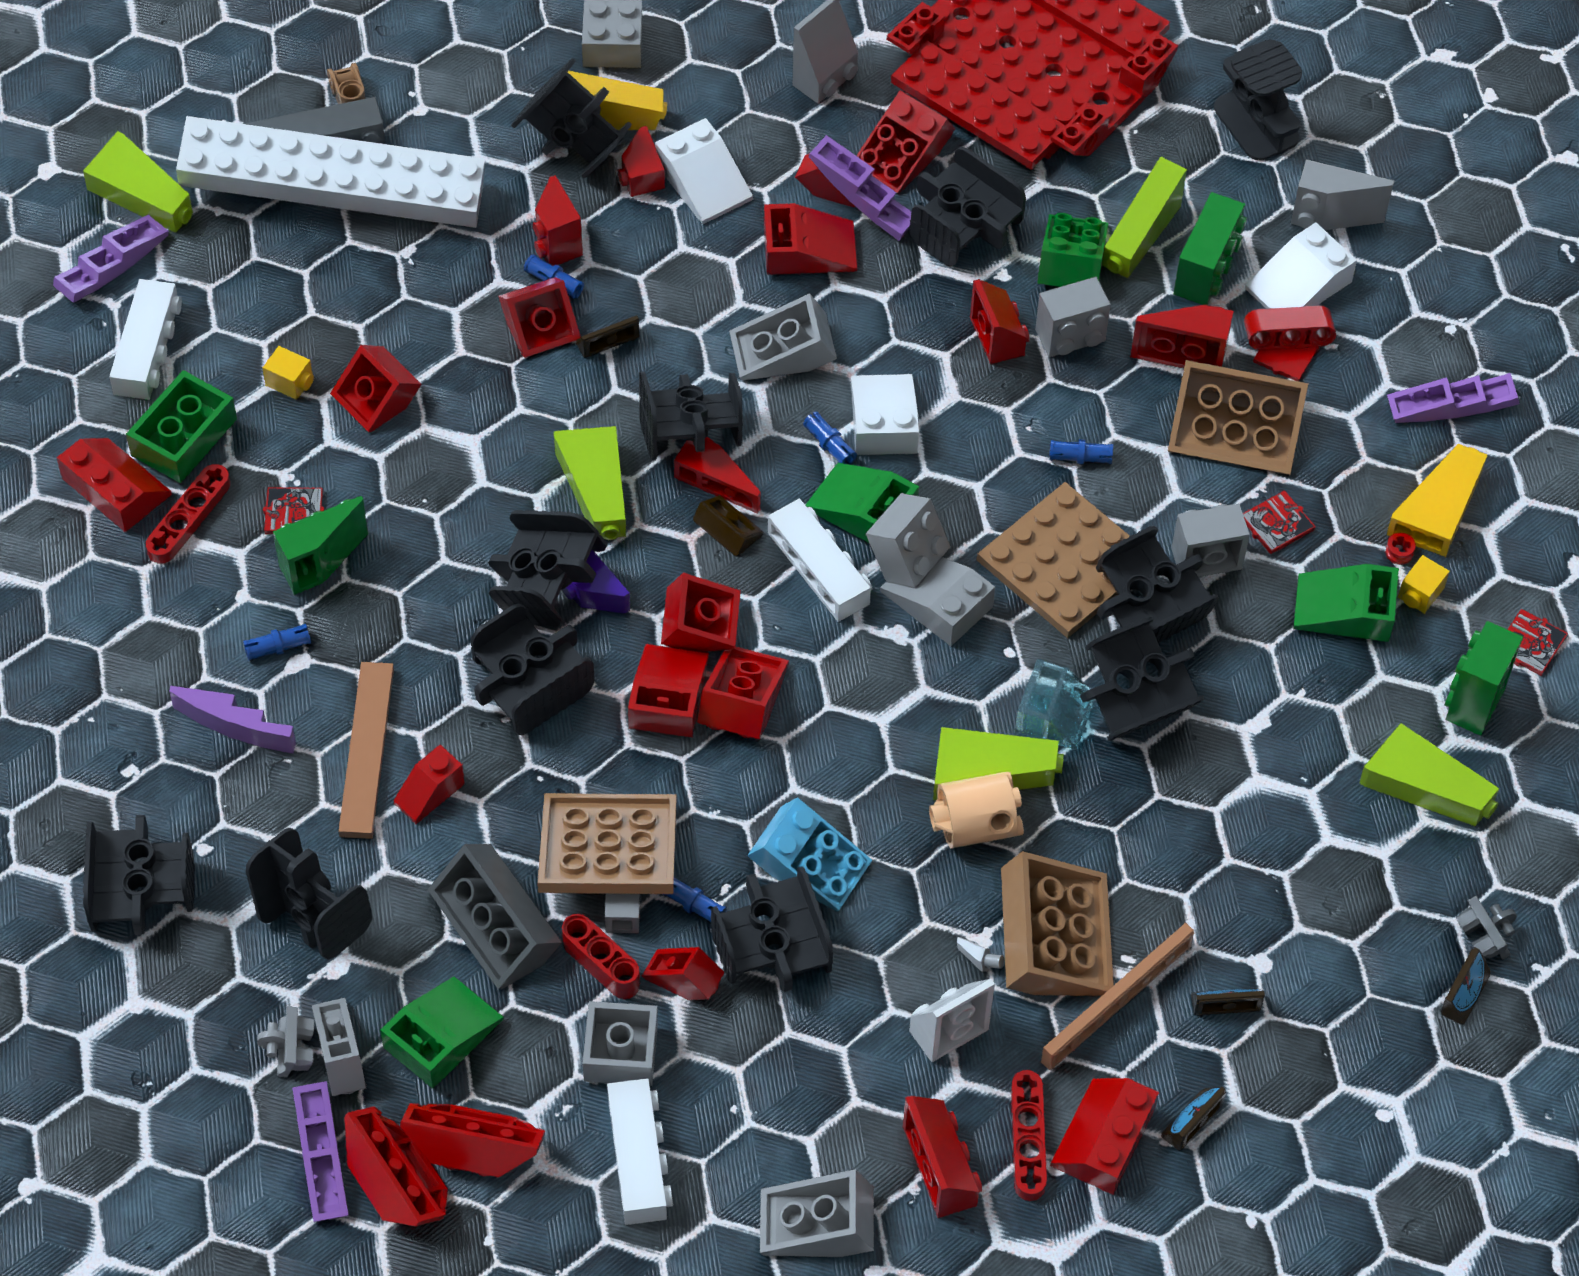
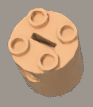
[929,772,1024,849]

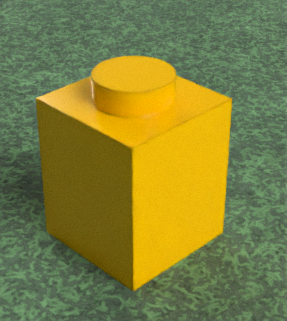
[262,346,314,400]
[1398,555,1450,614]

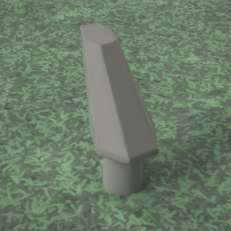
[957,937,1005,972]

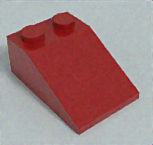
[1130,305,1234,368]
[697,646,789,739]

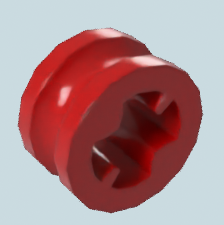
[1385,532,1416,565]

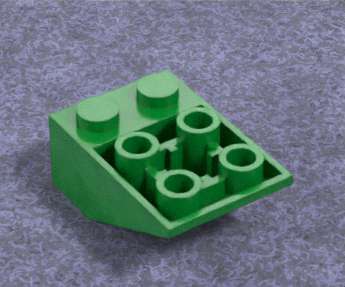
[1037,213,1108,287]
[805,463,919,543]
[273,496,368,595]
[1293,564,1399,642]
[380,977,504,1089]

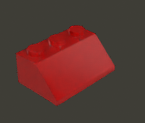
[56,438,172,532]
[1050,1078,1159,1195]
[903,1096,982,1218]

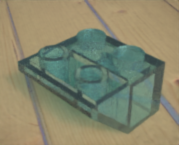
[1015,659,1095,750]

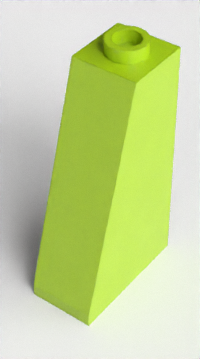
[83,131,193,233]
[1102,157,1187,278]
[554,426,626,540]
[1359,723,1499,826]
[933,727,1064,800]

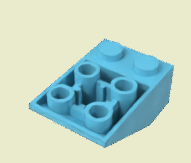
[747,797,872,911]

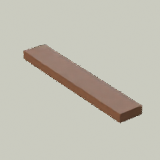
[338,662,394,839]
[1041,923,1194,1070]

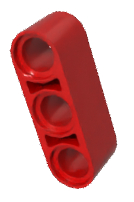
[1244,306,1336,350]
[562,914,640,999]

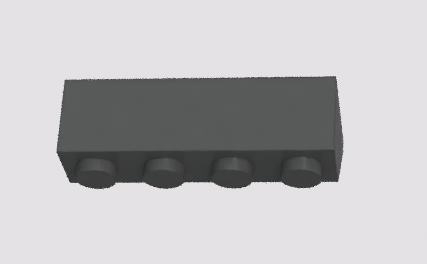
[427,844,562,989]

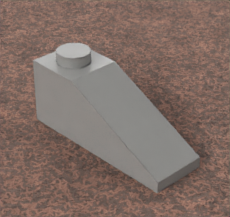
[312,998,366,1096]

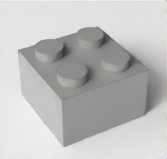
[582,0,643,68]
[1035,277,1111,357]
[866,493,950,588]
[1171,503,1250,577]
[583,1001,658,1086]

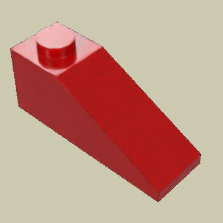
[674,437,761,514]

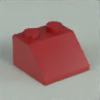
[533,175,583,266]
[498,277,581,358]
[970,279,1029,364]
[330,345,422,432]
[661,573,741,652]

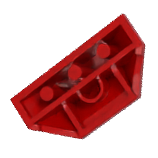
[400,1103,545,1177]
[344,1106,448,1226]

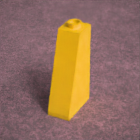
[568,71,667,130]
[1386,444,1488,557]

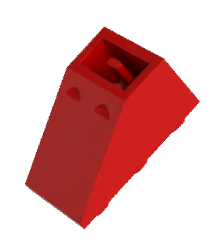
[856,90,955,194]
[764,203,857,275]
[628,644,709,738]

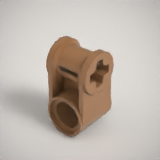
[327,62,365,104]

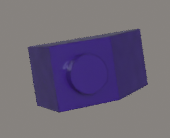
[562,550,630,613]

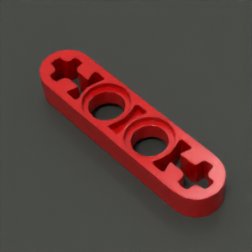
[146,464,230,564]
[1011,1070,1047,1201]

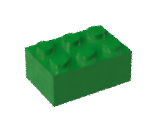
[1173,192,1247,305]
[126,370,237,484]
[1444,621,1523,736]

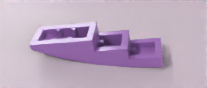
[809,135,911,241]
[53,215,169,303]
[1387,373,1520,423]
[169,686,296,753]
[292,1081,349,1223]

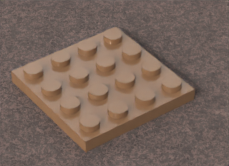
[977,482,1129,638]
[538,793,677,894]

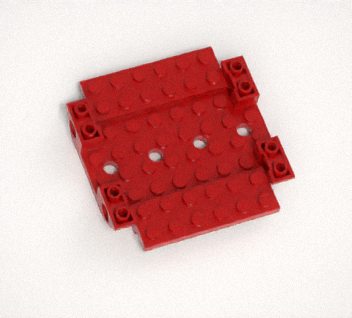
[886,0,1178,170]

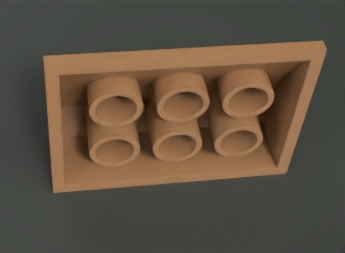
[1168,360,1309,475]
[1001,851,1114,996]

